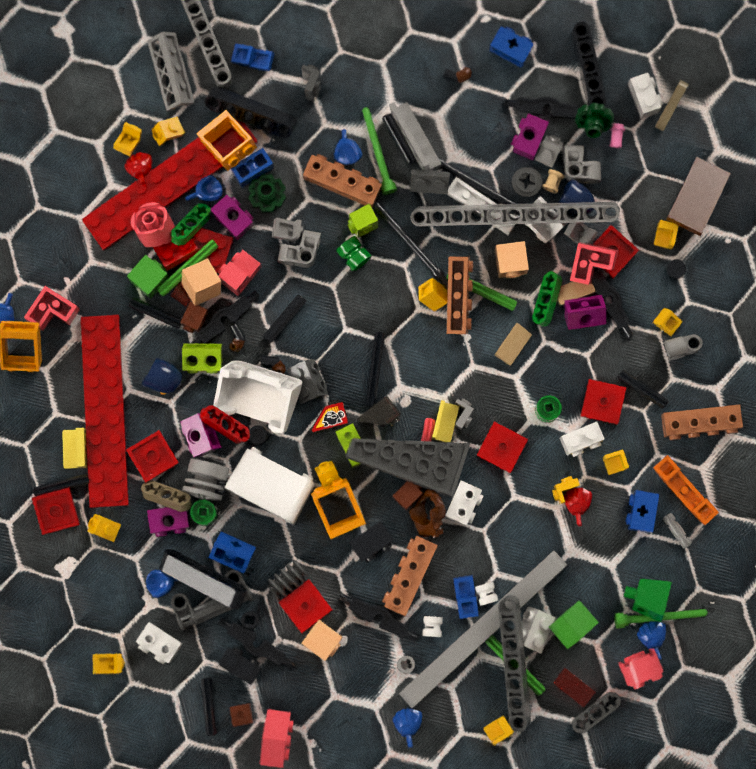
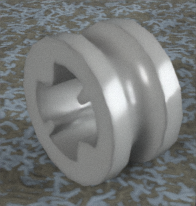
[397,656,415,673]

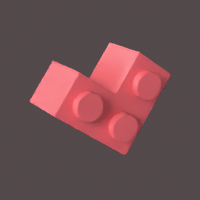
[570,242,618,285]
[218,250,262,296]
[24,286,80,331]
[260,709,294,768]

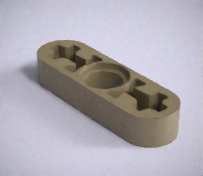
[655,80,689,131]
[141,481,192,512]

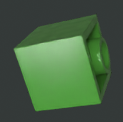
[127,255,169,299]
[549,600,599,649]

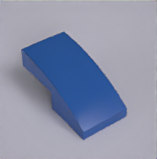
[231,44,274,72]
[453,575,479,619]

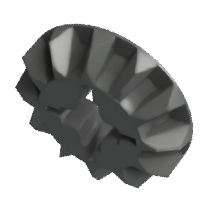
[512,167,542,197]

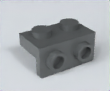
[301,64,322,102]
[410,169,450,195]
[287,359,328,404]

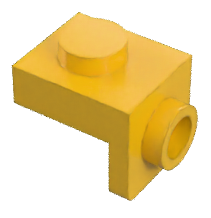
[152,117,185,146]
[113,122,142,156]
[315,461,340,487]
[552,476,580,504]
[87,514,121,542]
[93,654,124,674]

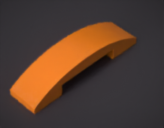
[653,455,719,525]

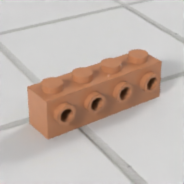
[303,154,382,208]
[447,256,473,334]
[661,405,743,440]
[382,536,438,616]

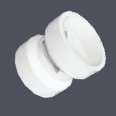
[475,582,499,606]
[422,616,443,637]

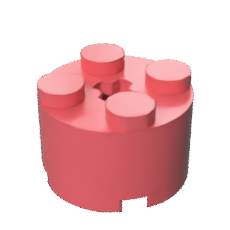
[131,202,175,247]
[618,649,663,689]

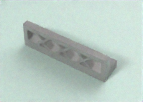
[147,32,195,111]
[389,102,442,171]

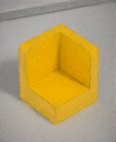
[653,220,678,250]
[418,278,448,311]
[602,450,629,476]
[483,716,514,745]

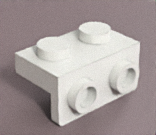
[525,197,566,243]
[514,606,556,653]

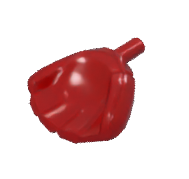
[124,152,152,185]
[563,487,592,526]

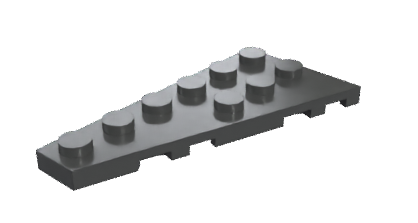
[345,438,470,498]

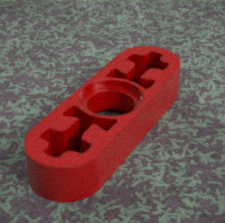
[200,405,250,444]

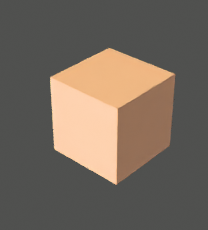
[495,241,529,278]
[182,259,221,306]
[301,620,343,661]

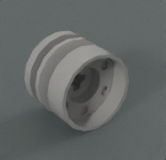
[182,459,230,501]

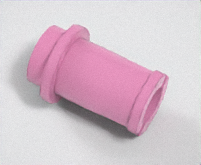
[610,123,625,148]

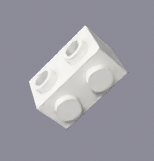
[628,73,663,119]
[560,422,604,457]
[445,481,483,526]
[136,622,183,664]

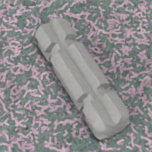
[663,513,692,548]

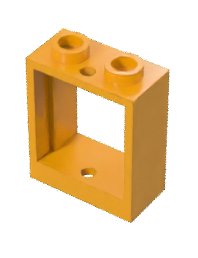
[196,110,257,171]
[0,321,42,372]
[310,478,366,539]

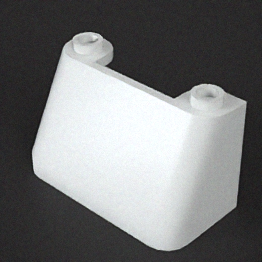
[213,360,302,434]
[224,447,315,525]

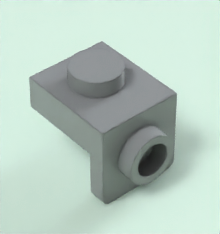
[535,135,564,168]
[272,218,303,242]
[564,223,598,244]
[455,398,474,430]

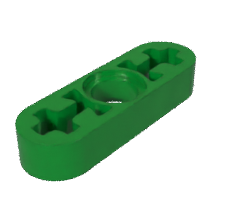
[171,204,211,245]
[532,271,562,327]

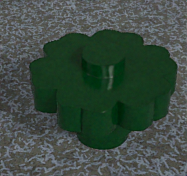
[575,103,614,138]
[248,174,286,213]

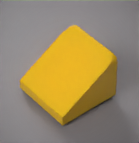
[653,308,683,336]

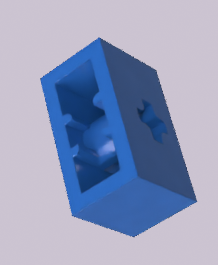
[489,26,534,68]
[231,148,274,188]
[626,490,659,533]
[209,532,256,574]

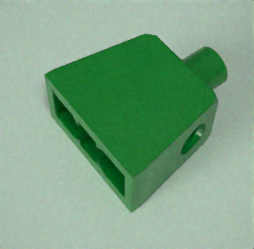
[623,579,672,622]

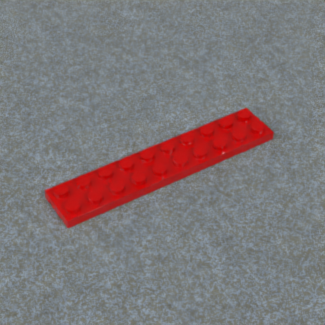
[81,120,258,251]
[81,315,129,508]

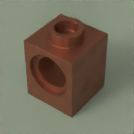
[180,302,209,333]
[392,481,423,511]
[230,703,253,727]

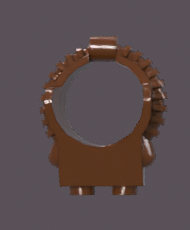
[409,489,446,538]

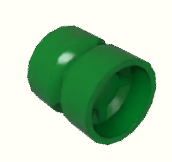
[336,236,372,272]
[535,395,562,423]
[190,500,217,526]

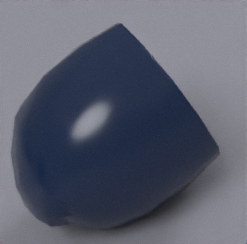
[558,179,595,216]
[141,358,182,395]

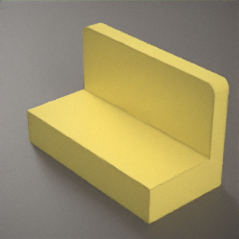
[432,400,459,443]
[62,428,87,469]

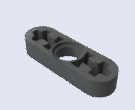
[571,692,621,733]

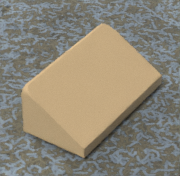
[557,281,596,307]
[495,323,532,366]

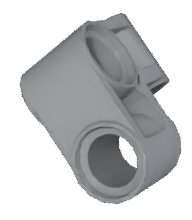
[563,145,601,184]
[277,230,321,268]
[664,334,703,361]

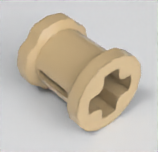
[542,169,565,194]

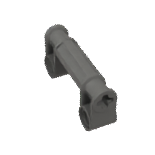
[171,569,254,631]

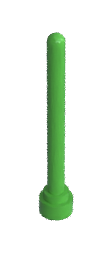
[362,107,397,195]
[614,609,708,629]

